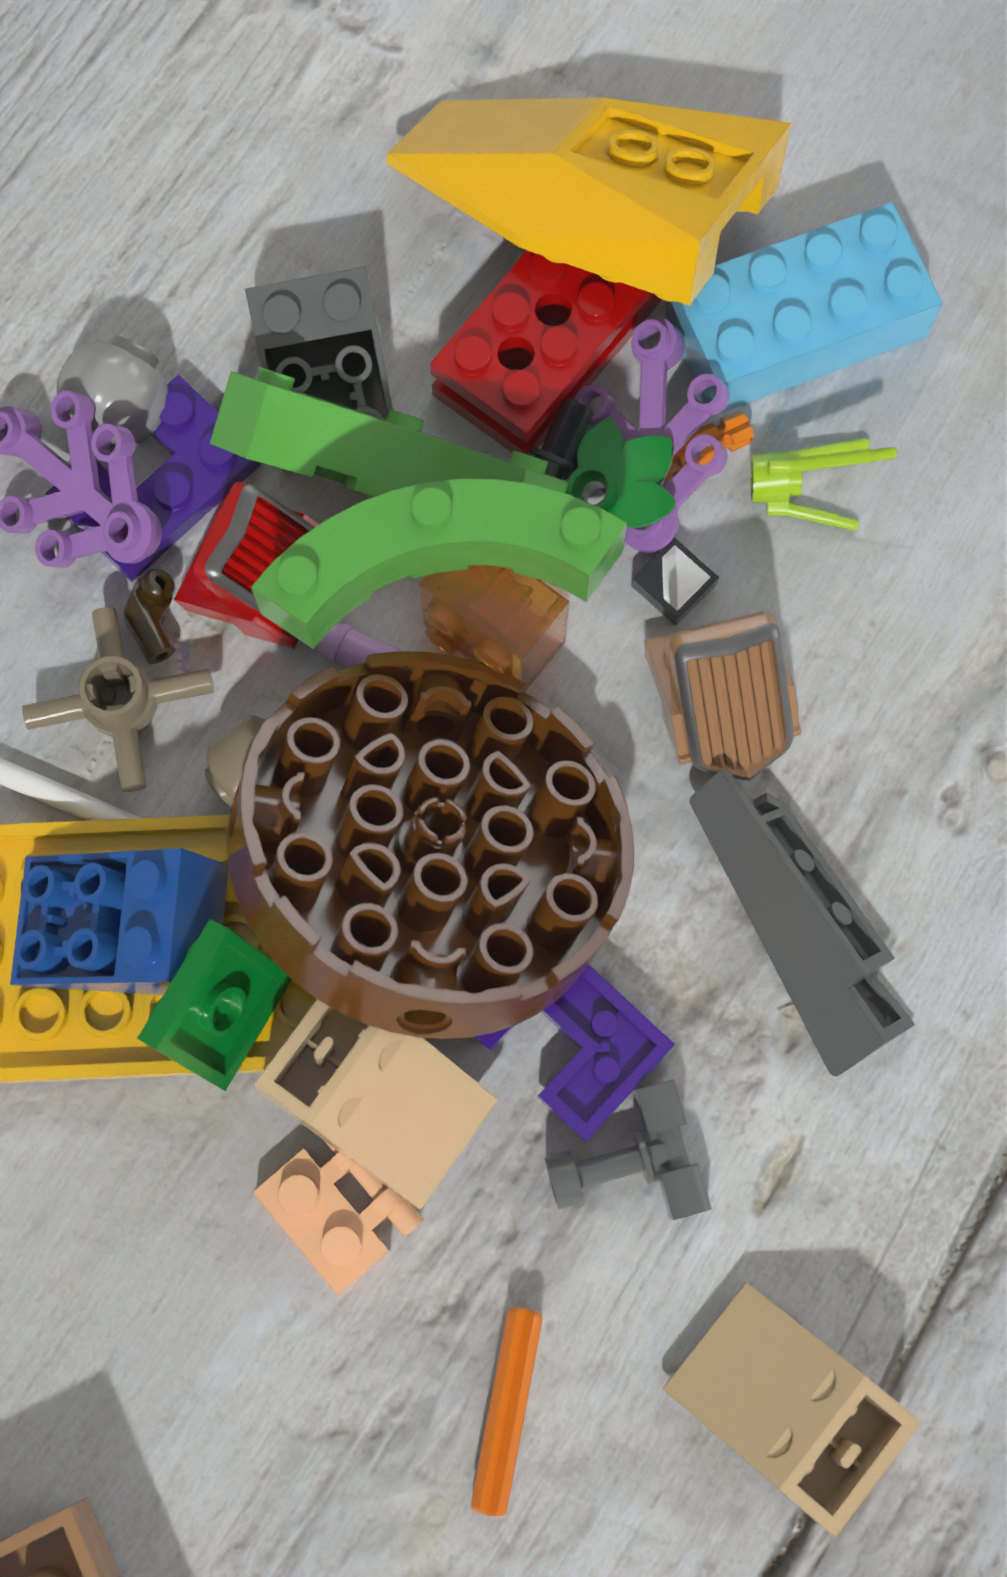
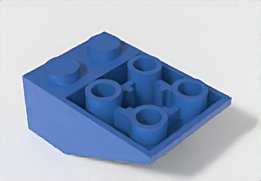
[10,848,229,995]

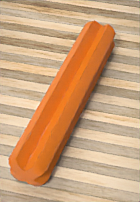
[471,1306,543,1517]

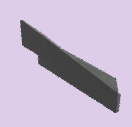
[689,769,915,1076]

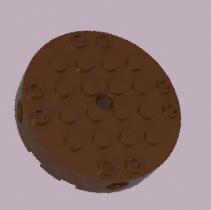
[227,651,634,1039]

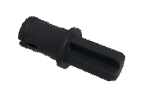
[530,398,593,480]

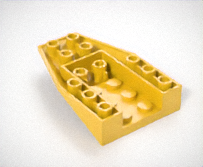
[387,97,791,306]

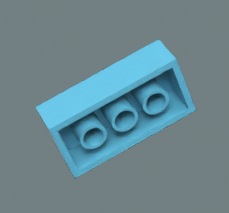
[665,202,943,417]

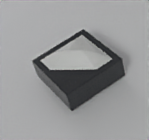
[631,537,719,626]

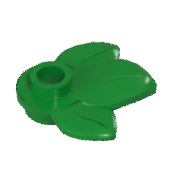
[565,417,676,529]

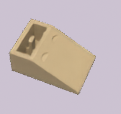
[254,999,499,1210]
[662,1282,921,1538]

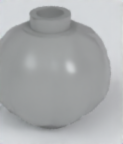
[56,336,168,445]

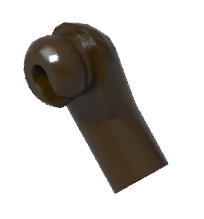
[123,569,176,665]

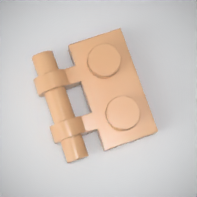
[253,1141,425,1296]

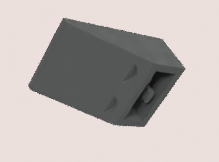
[245,266,393,472]

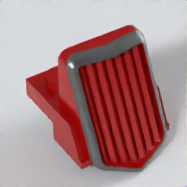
[174,482,319,649]

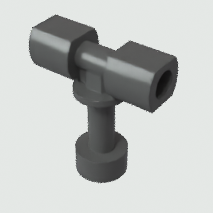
[544,1079,712,1220]

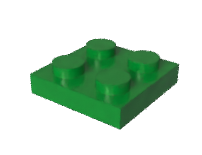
[137,919,292,1091]

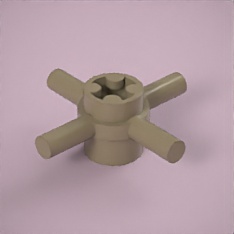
[22,607,214,792]

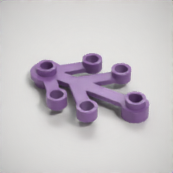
[572,317,730,553]
[0,390,162,568]

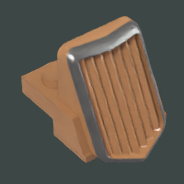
[644,611,801,781]

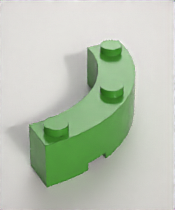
[210,367,569,497]
[251,479,627,649]

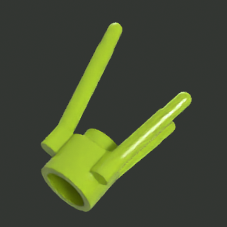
[750,438,898,531]

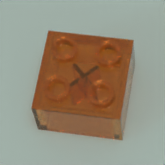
[419,565,570,692]

